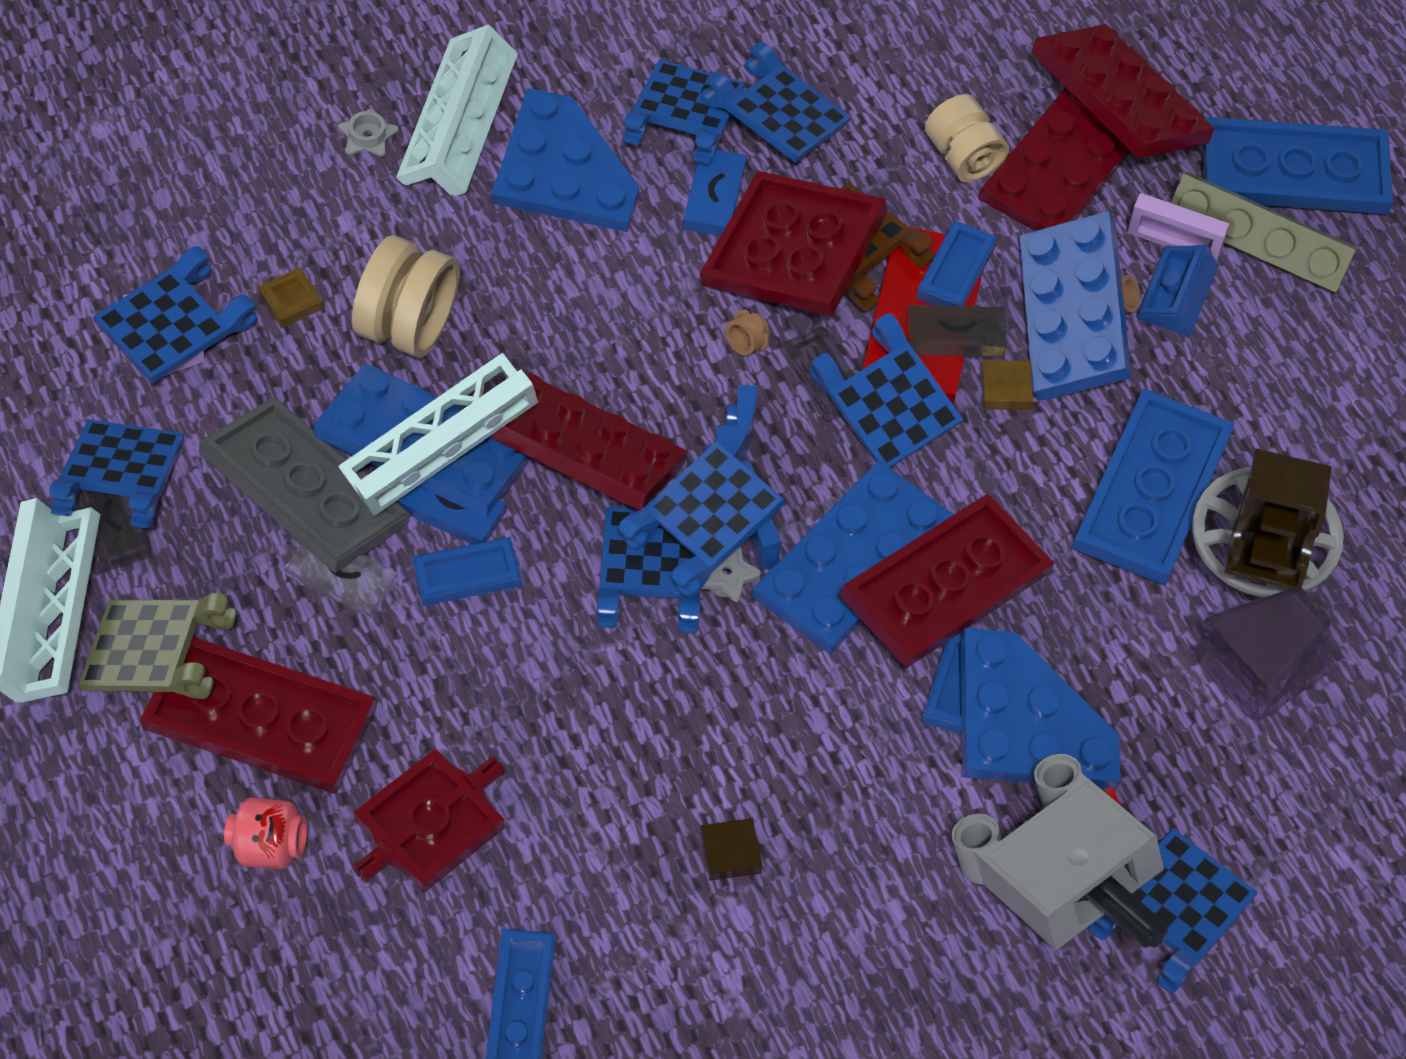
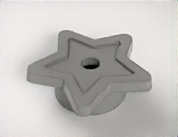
[338,109,398,157]
[702,546,761,602]

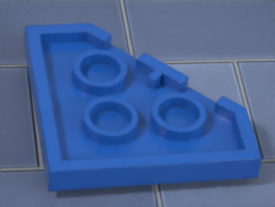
[491,88,639,232]
[960,628,1121,789]

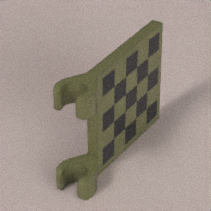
[78,593,237,699]

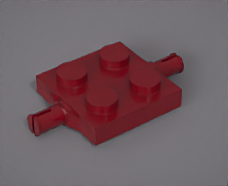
[352,748,505,893]

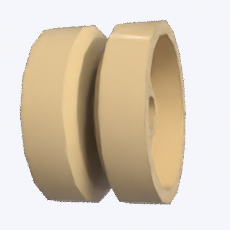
[352,235,460,358]

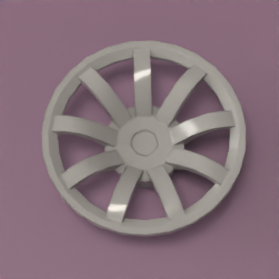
[1192,467,1344,598]

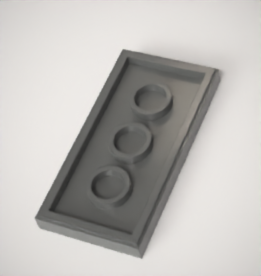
[199,397,410,573]

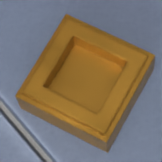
[258,267,324,328]
[981,360,1034,410]

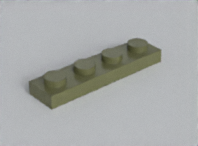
[1171,172,1358,293]

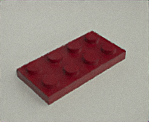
[1031,24,1215,159]
[978,87,1131,231]
[489,369,688,511]
[839,493,1055,668]
[140,637,376,794]

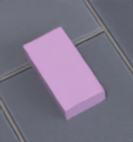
[1128,193,1230,263]

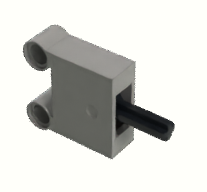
[952,754,1168,950]

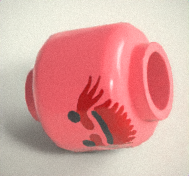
[224,798,308,870]

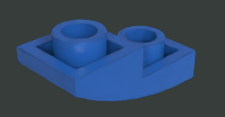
[705,385,757,462]

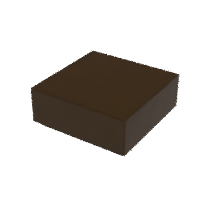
[700,818,762,881]

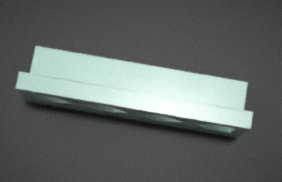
[396,24,518,196]
[338,353,538,516]
[0,498,101,702]

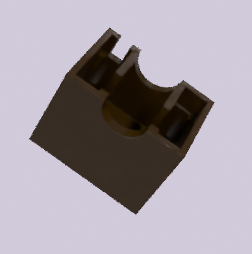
[1224,448,1332,591]

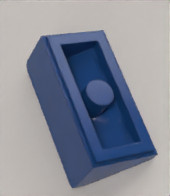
[1136,245,1218,336]

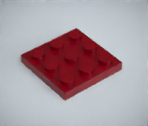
[700,170,888,316]

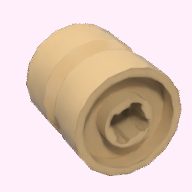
[925,94,1009,183]

